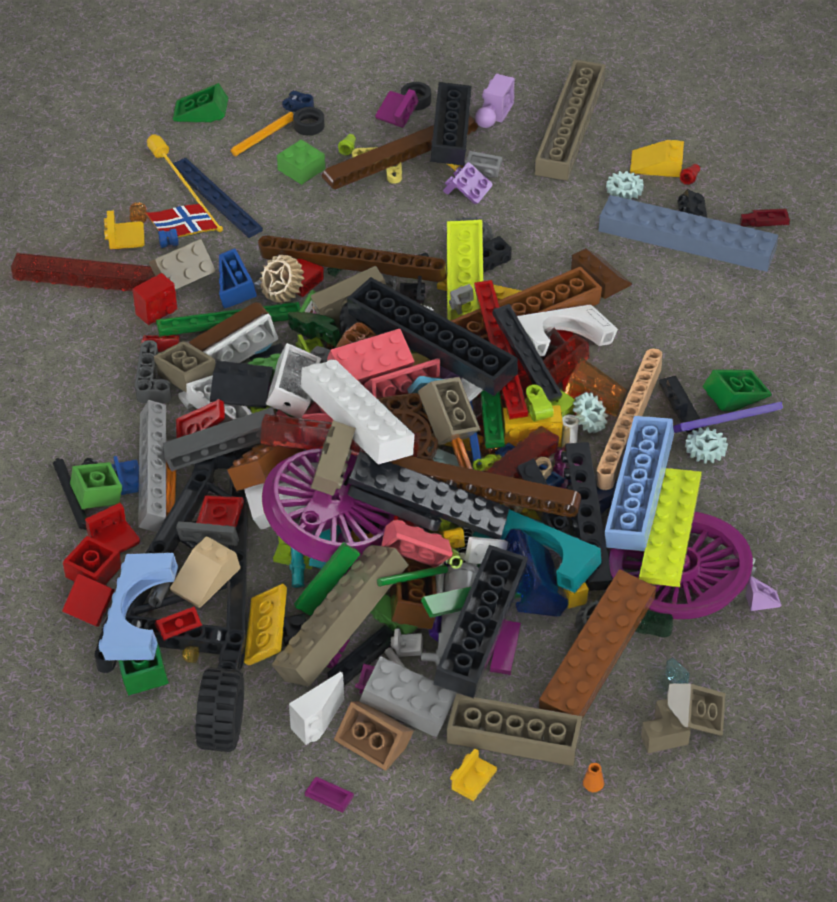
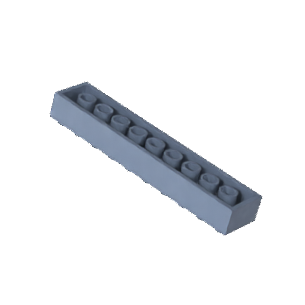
[599,195,778,272]

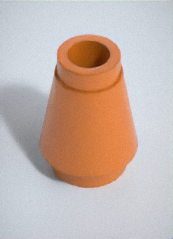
[583,763,604,792]

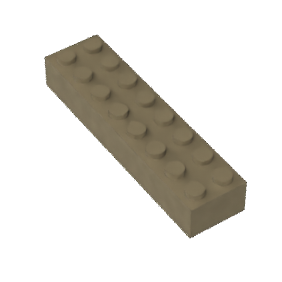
[272,545,408,687]

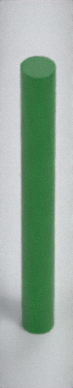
[377,565,448,587]

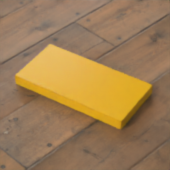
[244,584,287,665]

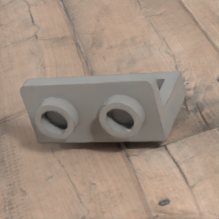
[464,151,503,177]

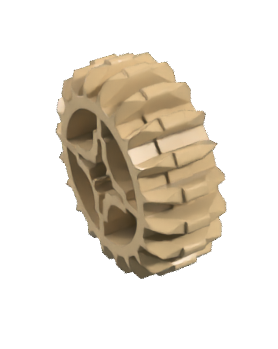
[259,255,305,303]

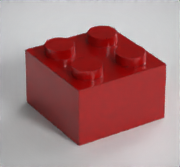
[132,273,177,325]
[63,536,121,585]

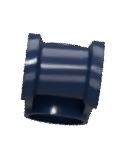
[282,90,314,112]

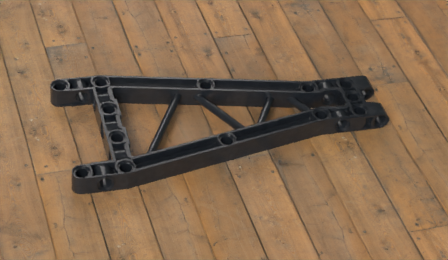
[94,442,262,673]

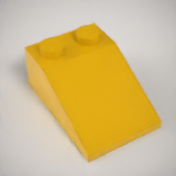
[630,140,684,177]

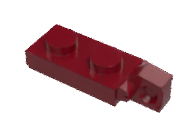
[740,208,790,227]

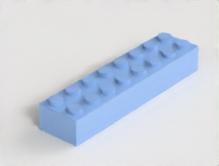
[605,416,674,551]

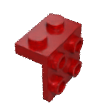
[85,503,140,553]

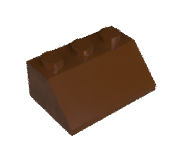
[571,248,632,299]

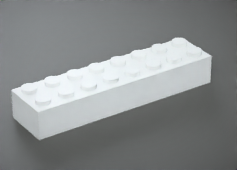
[301,360,414,464]

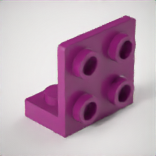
[375,89,418,128]

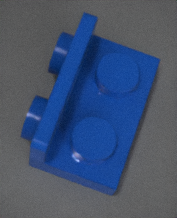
[111,456,139,495]

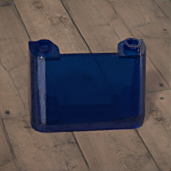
[504,528,568,617]

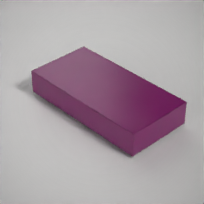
[305,777,354,813]

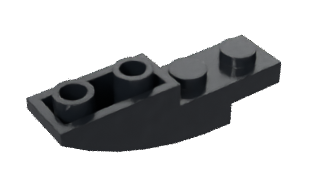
[515,458,572,532]

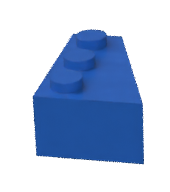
[219,248,257,309]

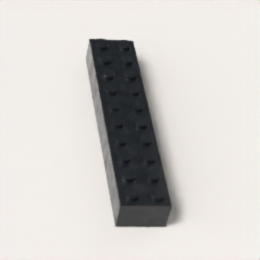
[347,277,518,396]

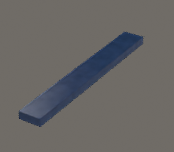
[173,158,263,238]

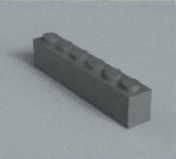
[163,407,281,471]

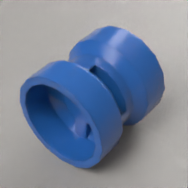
[158,228,179,248]

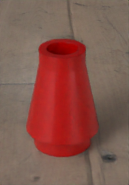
[680,164,700,185]

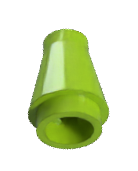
[338,134,356,155]

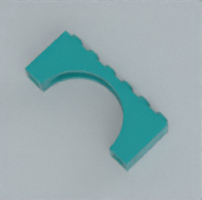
[472,509,601,593]

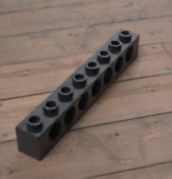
[561,442,612,591]

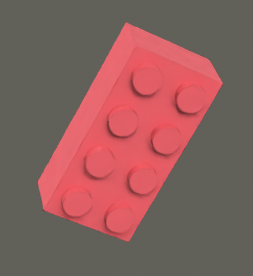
[327,329,415,385]

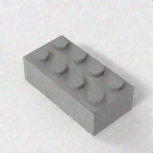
[359,656,457,737]

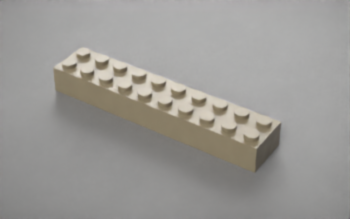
[535,59,606,181]

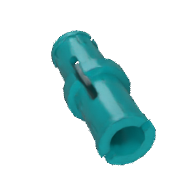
[290,547,306,588]

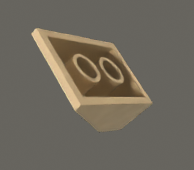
[170,536,241,608]

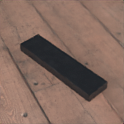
[327,625,394,686]

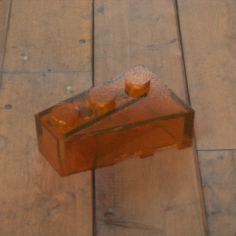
[565,357,627,417]

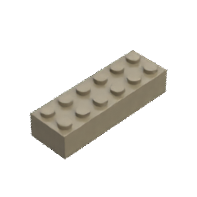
[447,694,582,766]

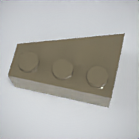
[311,420,356,496]

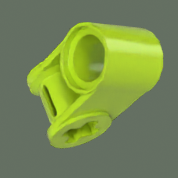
[525,385,554,422]

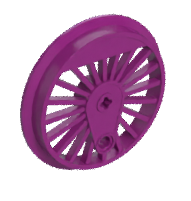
[262,449,394,563]
[609,512,753,619]

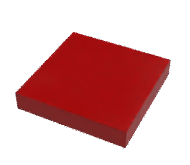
[196,496,244,528]
[62,574,115,627]

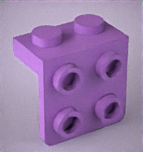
[443,162,492,204]

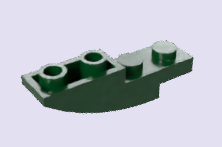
[288,312,341,347]

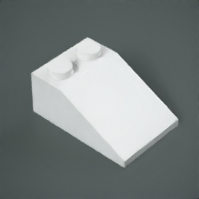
[289,672,344,745]

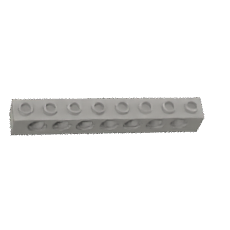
[138,400,166,532]

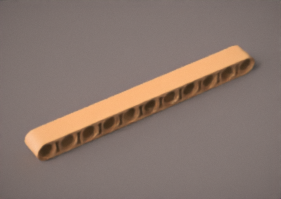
[597,349,662,490]

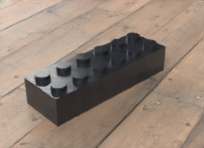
[430,82,472,166]

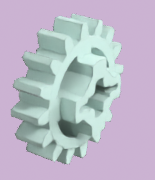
[606,171,644,200]
[573,392,608,433]
[685,427,728,463]

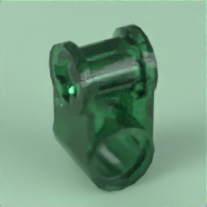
[635,609,673,638]

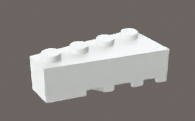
[186,375,252,425]

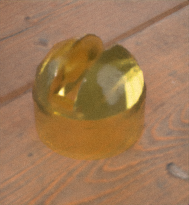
[182,646,199,663]

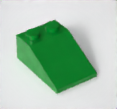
[173,83,228,122]
[702,370,772,412]

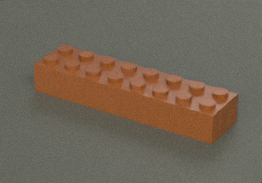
[539,569,656,719]

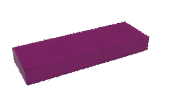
[490,620,521,675]

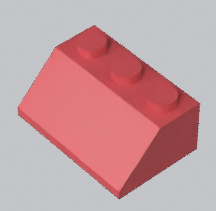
[381,520,453,567]

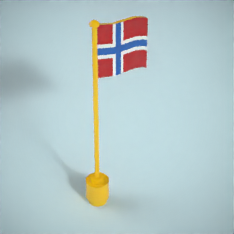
[146,134,223,238]

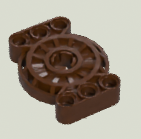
[376,393,438,461]

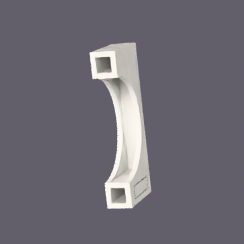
[517,305,618,356]

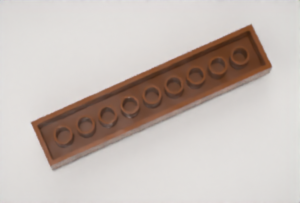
[451,266,602,342]

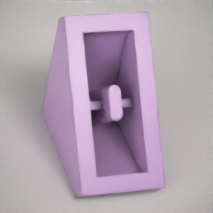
[746,576,782,611]

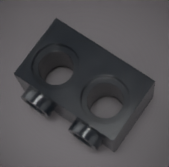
[483,236,512,273]

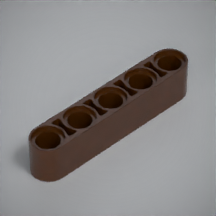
[188,302,270,352]

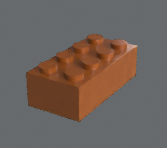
[227,432,304,491]

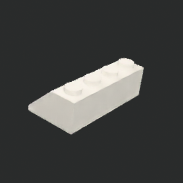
[203,314,278,363]

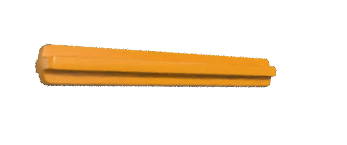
[230,112,294,156]

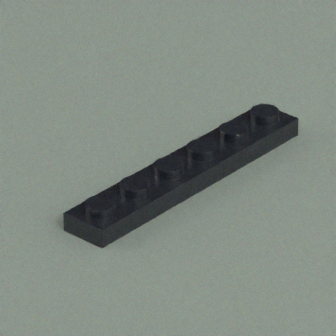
[492,304,562,402]

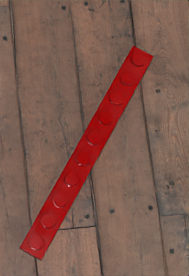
[474,280,528,420]

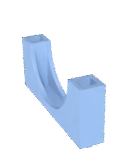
[99,553,178,660]

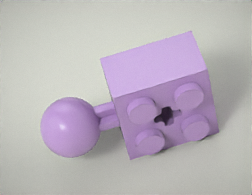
[475,74,515,128]

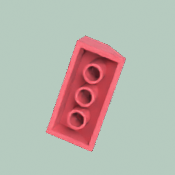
[363,359,440,398]

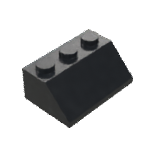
[210,361,273,409]

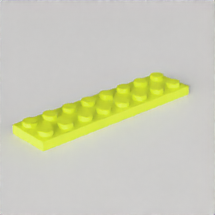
[447,220,483,321]
[639,468,702,587]

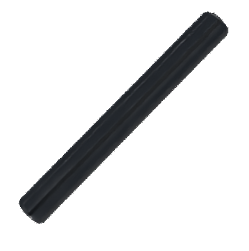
[53,458,87,530]

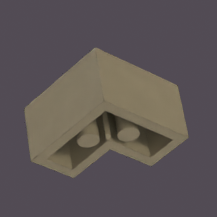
[641,699,691,754]

